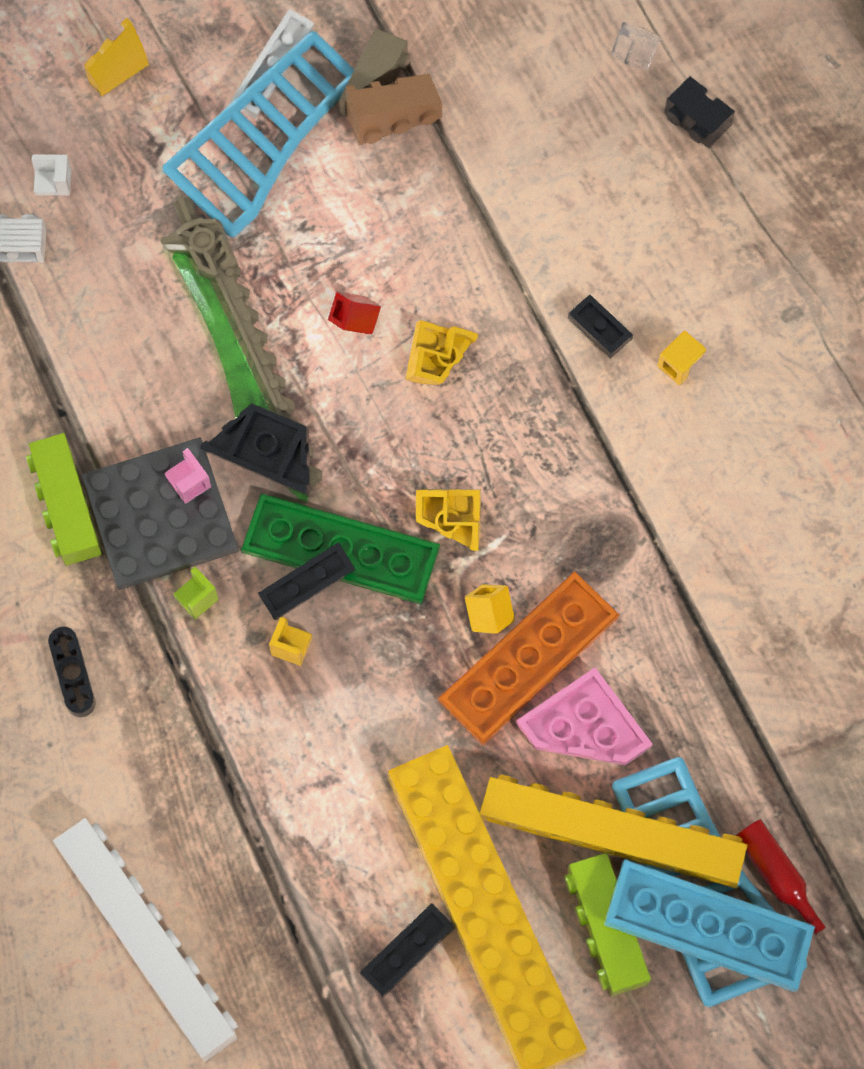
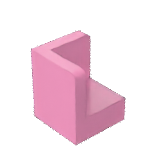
[165,448,211,504]

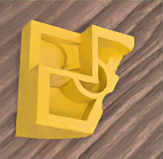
[84,18,149,97]
[405,320,478,385]
[416,489,481,551]

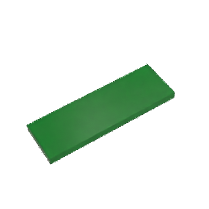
[241,493,440,605]

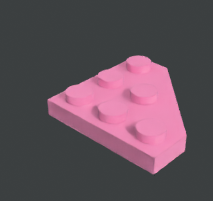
[516,667,653,765]

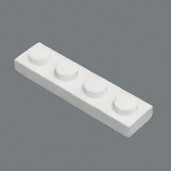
[231,9,314,119]

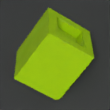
[173,567,219,620]

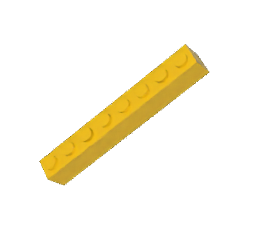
[480,775,747,889]

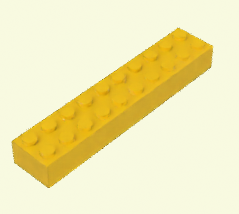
[388,745,587,1069]

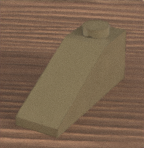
[339,28,411,116]

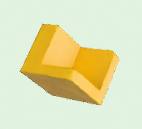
[657,330,706,386]
[465,584,515,634]
[269,617,313,666]

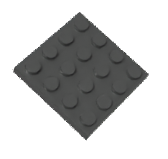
[82,437,239,590]

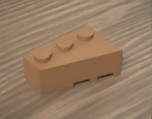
[345,73,442,145]

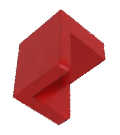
[328,291,382,334]

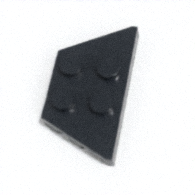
[200,403,310,496]

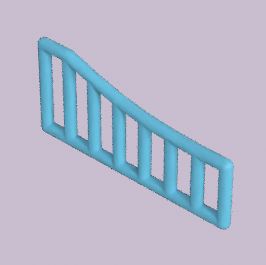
[162,31,355,237]
[612,757,807,1007]

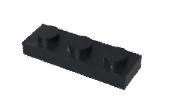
[258,542,356,620]
[360,903,455,998]

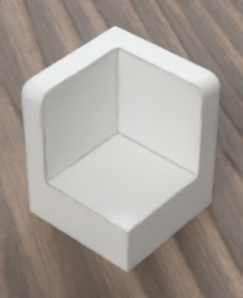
[32,155,72,195]

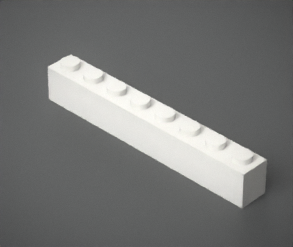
[52,818,238,1062]

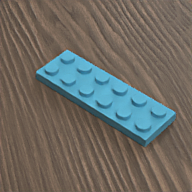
[604,860,815,992]

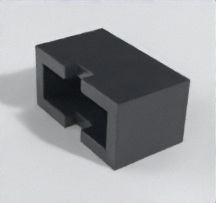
[664,76,735,149]

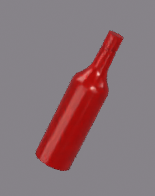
[736,819,826,935]

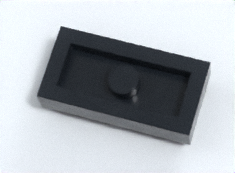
[568,294,633,359]

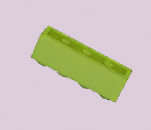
[26,433,102,566]
[564,853,651,997]

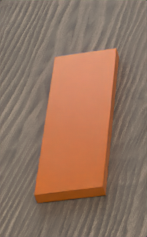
[438,571,620,746]

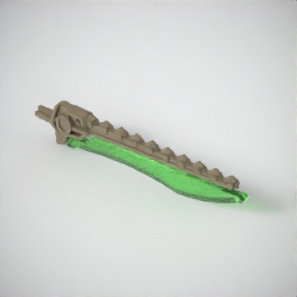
[160,196,322,503]

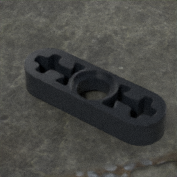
[48,626,96,717]

